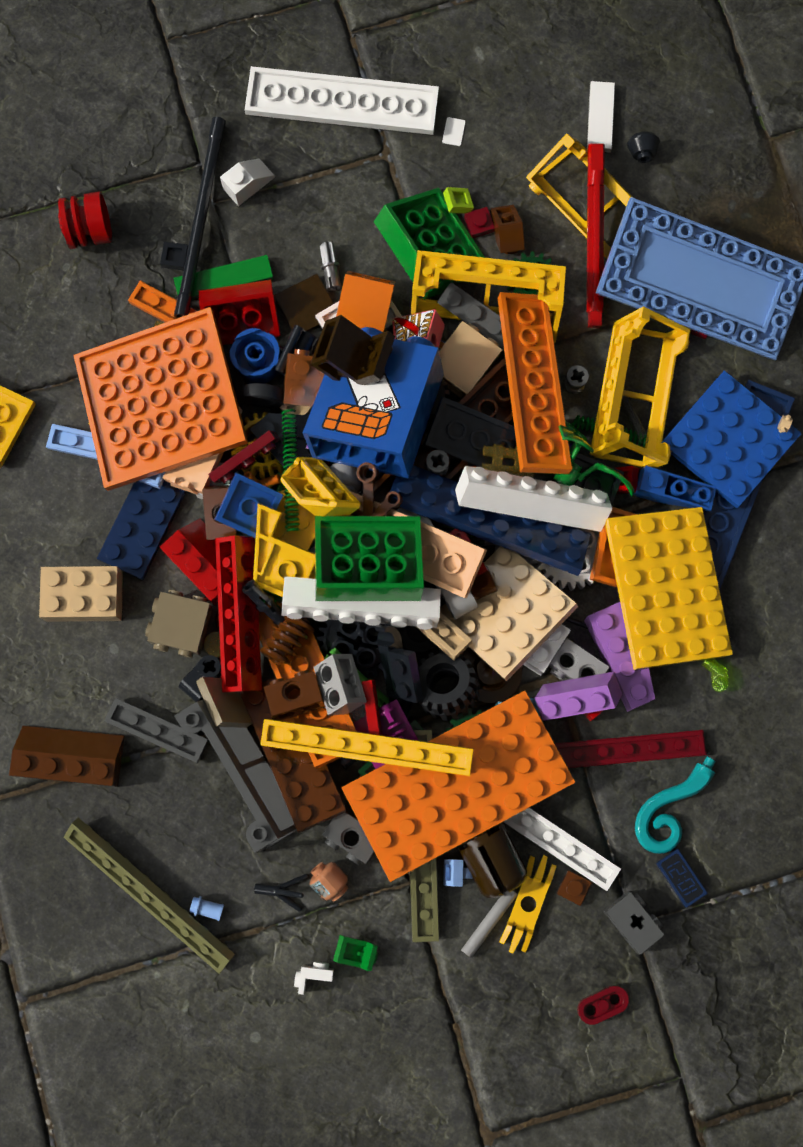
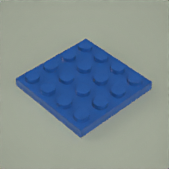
[661,371,801,508]

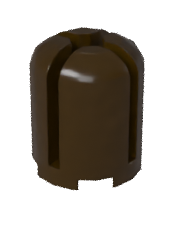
[457,822,527,898]

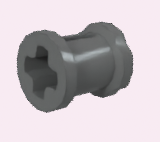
[564,365,589,394]
[426,450,449,476]

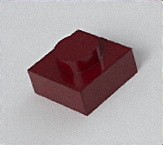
[464,207,495,239]

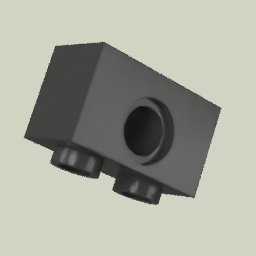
[322,812,374,865]

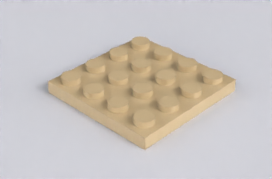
[440,546,578,681]

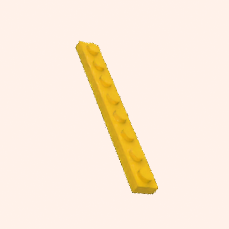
[261,719,474,776]

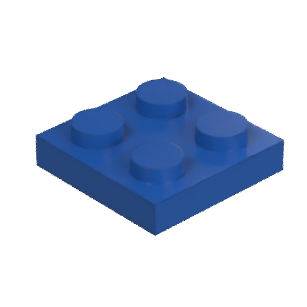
[214,473,283,539]

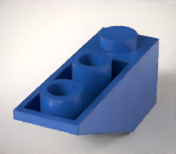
[633,466,716,511]

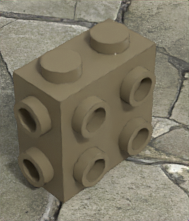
[145,590,213,658]

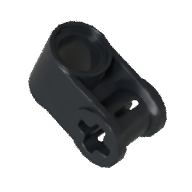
[178,655,221,702]

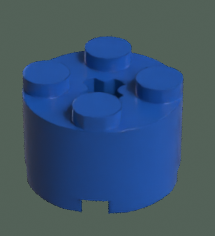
[230,328,281,384]

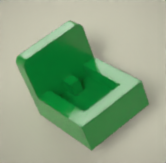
[333,935,378,971]

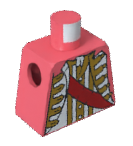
[392,309,445,348]

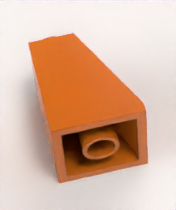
[336,271,395,332]

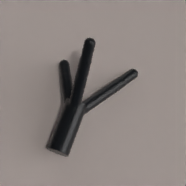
[254,874,309,912]

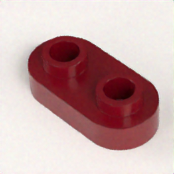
[577,985,629,1025]

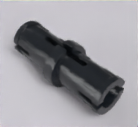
[242,580,285,625]

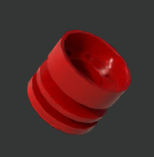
[58,191,112,249]

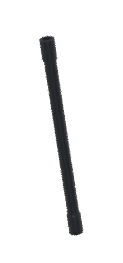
[174,117,226,318]

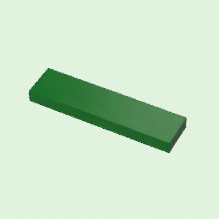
[173,255,274,300]

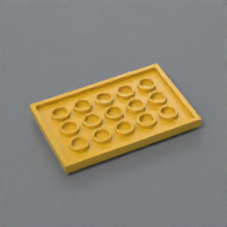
[605,507,733,670]

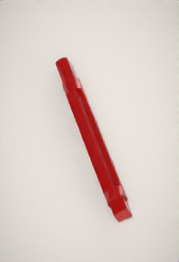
[586,144,605,328]

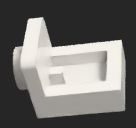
[294,962,334,995]

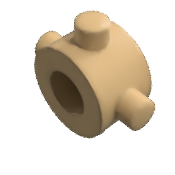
[777,415,793,433]

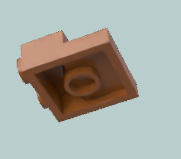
[283,349,325,407]

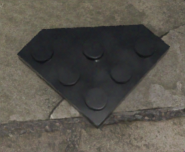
[250,413,328,468]

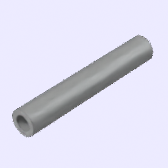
[461,890,518,958]

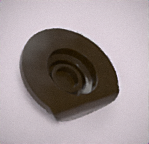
[464,648,523,703]

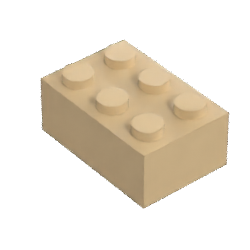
[39,566,123,622]

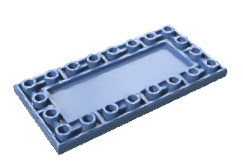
[596,197,803,360]

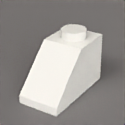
[220,159,275,206]

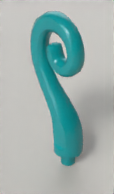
[635,757,716,854]

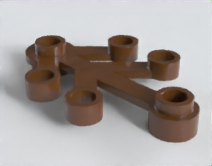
[351,462,403,516]

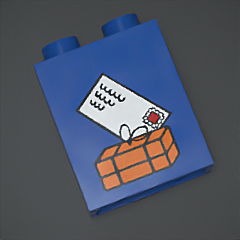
[303,327,444,478]

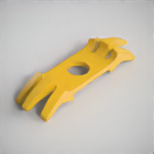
[499,855,556,953]

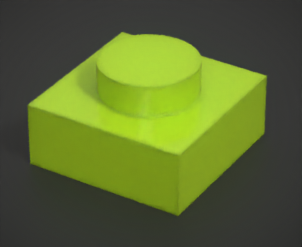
[443,187,474,214]

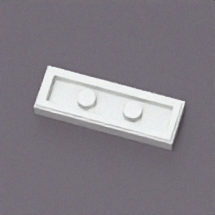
[587,81,615,152]

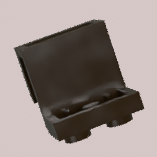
[310,315,395,385]

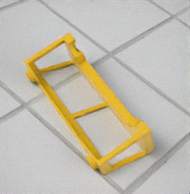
[526,134,632,259]
[411,250,566,343]
[590,306,690,468]

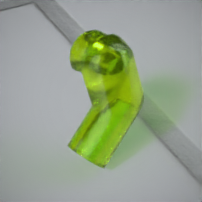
[701,659,729,692]

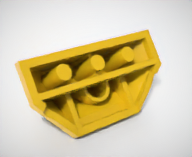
[280,457,361,517]

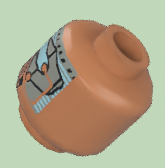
[310,862,348,902]

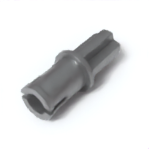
[320,242,342,291]

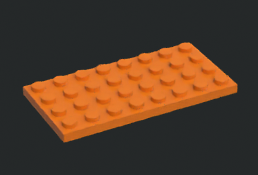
[341,691,575,882]

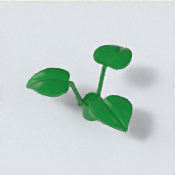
[553,420,634,497]

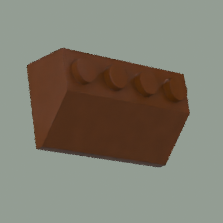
[9,726,125,787]

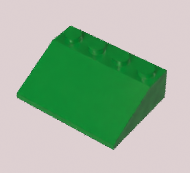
[374,188,485,300]
[315,516,424,601]

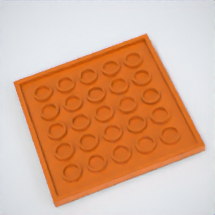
[74,307,248,491]

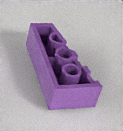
[584,602,655,712]

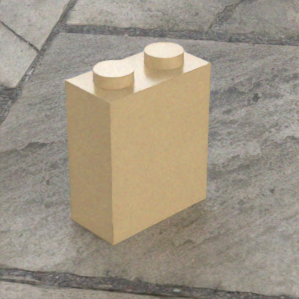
[439,321,502,399]

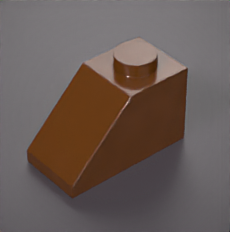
[490,205,525,254]

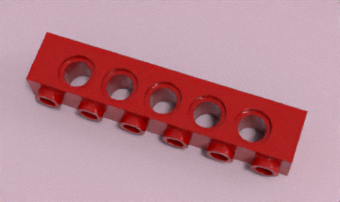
[215,535,262,692]

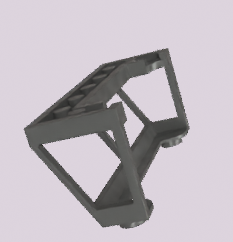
[174,700,297,853]

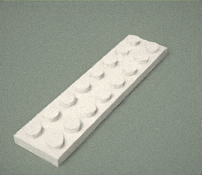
[245,66,439,135]

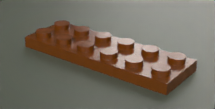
[240,676,347,833]

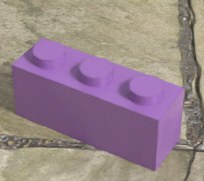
[535,671,622,721]

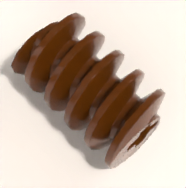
[260,616,315,666]

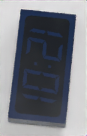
[655,849,707,908]

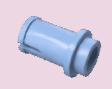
[189,896,224,921]

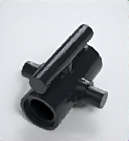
[274,325,319,379]

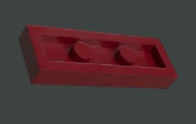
[208,430,280,484]

